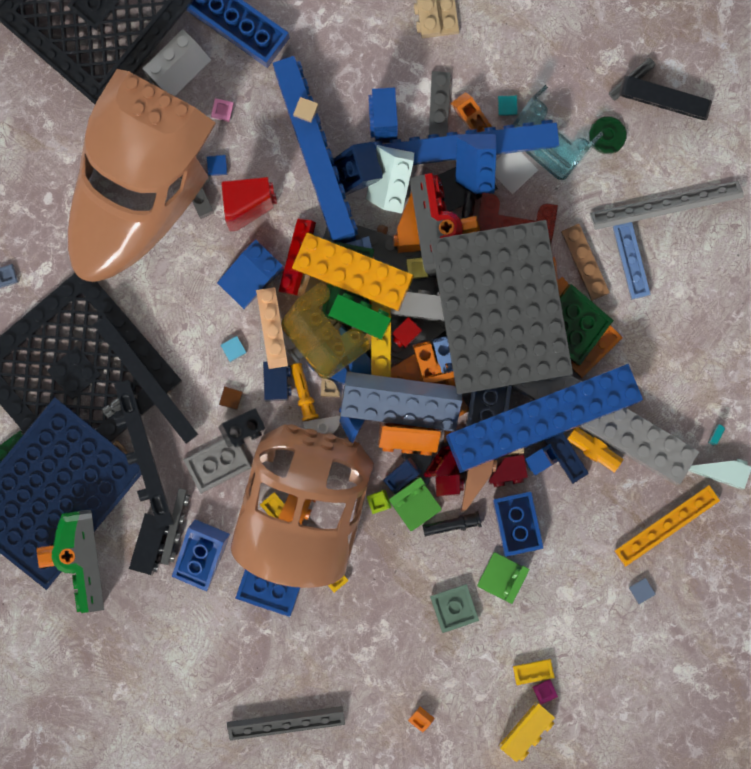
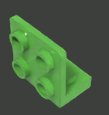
[389,477,442,531]
[477,553,530,604]

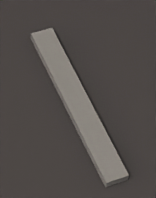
[590,181,744,230]

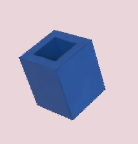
[525,444,560,475]

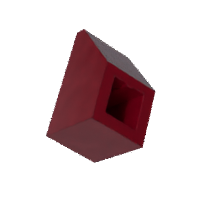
[488,455,528,488]
[435,475,464,497]

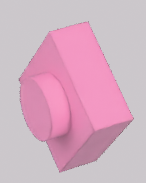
[211,98,234,122]

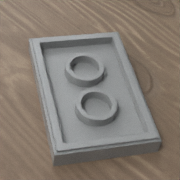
[183,433,252,494]

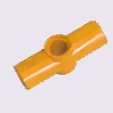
[567,427,624,473]

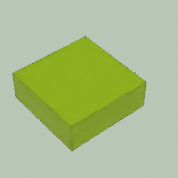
[366,490,392,514]

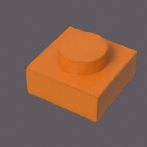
[408,706,435,733]

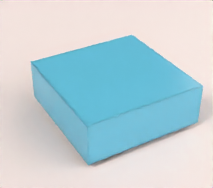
[220,336,247,362]

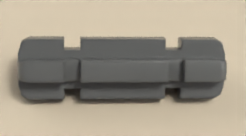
[102,390,138,418]

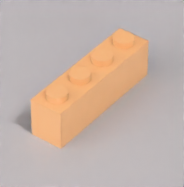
[256,287,288,369]

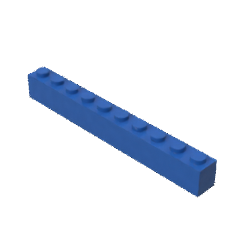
[373,120,560,165]

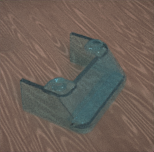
[512,85,603,180]

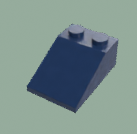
[332,141,383,196]

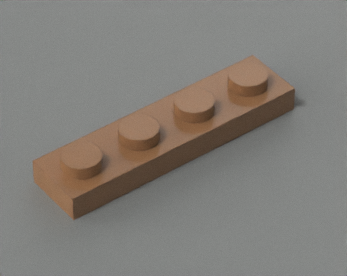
[561,224,610,301]

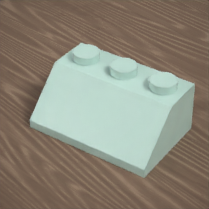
[366,145,415,213]

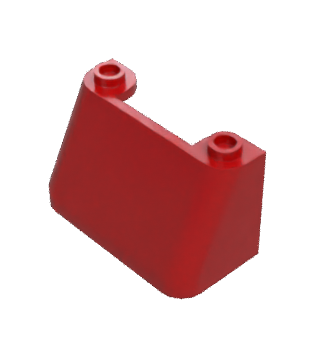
[221,177,277,232]

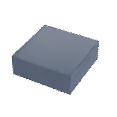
[0,264,19,288]
[629,578,656,604]

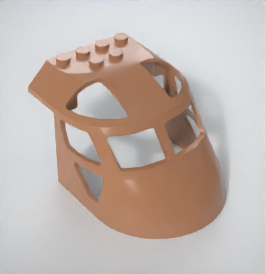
[231,424,374,588]

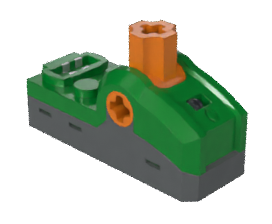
[36,510,104,613]

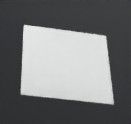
[495,152,538,194]

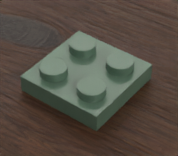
[430,584,479,633]

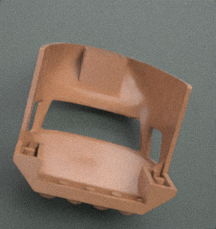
[68,69,216,282]

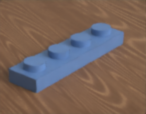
[613,222,651,300]

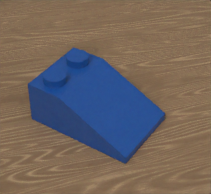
[217,239,284,309]
[172,519,230,592]

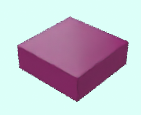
[532,679,558,705]

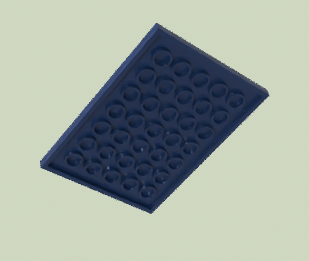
[0,397,142,590]

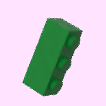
[328,293,392,340]

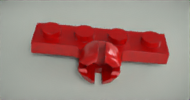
[278,219,316,296]

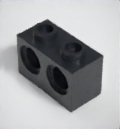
[218,408,266,448]

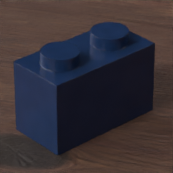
[263,361,292,402]

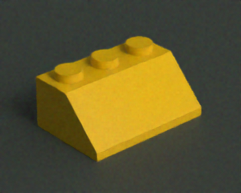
[498,702,555,762]

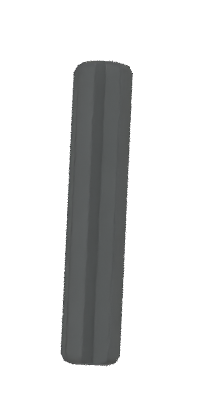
[609,58,655,101]

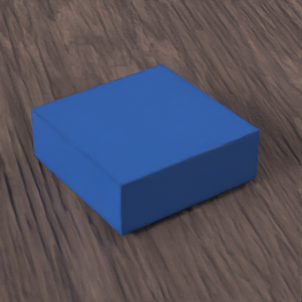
[207,155,228,176]

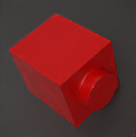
[392,317,422,349]

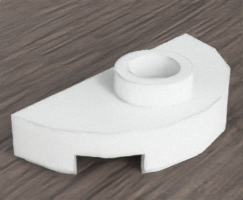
[303,416,340,434]

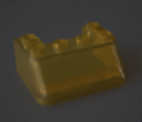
[281,281,370,379]

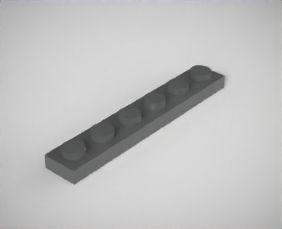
[227,706,345,741]

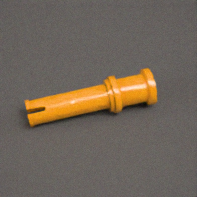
[291,363,319,422]

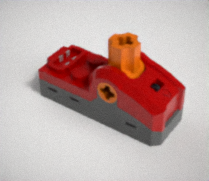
[410,173,480,277]

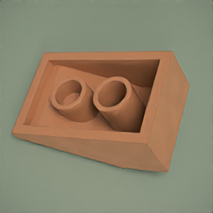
[461,460,497,512]

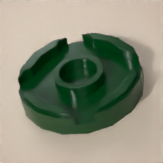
[589,116,627,154]

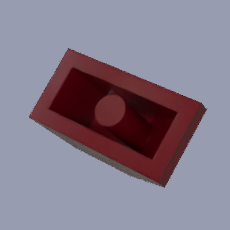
[423,445,461,477]

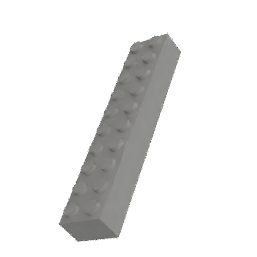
[512,375,700,486]

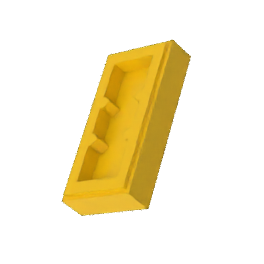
[513,659,555,685]

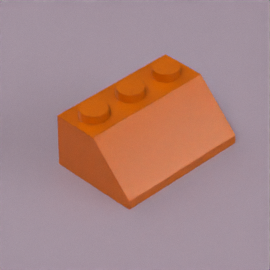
[378,423,441,455]

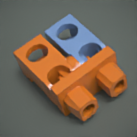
[412,336,455,386]

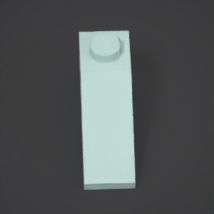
[688,459,751,490]

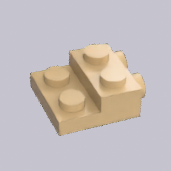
[414,0,459,39]

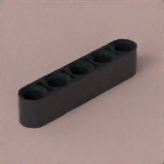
[619,76,712,120]

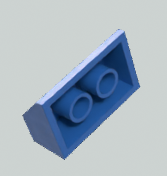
[456,134,496,194]

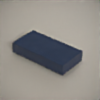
[383,457,422,495]

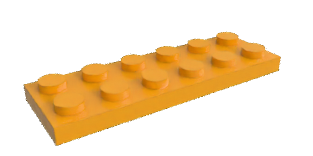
[292,233,414,312]

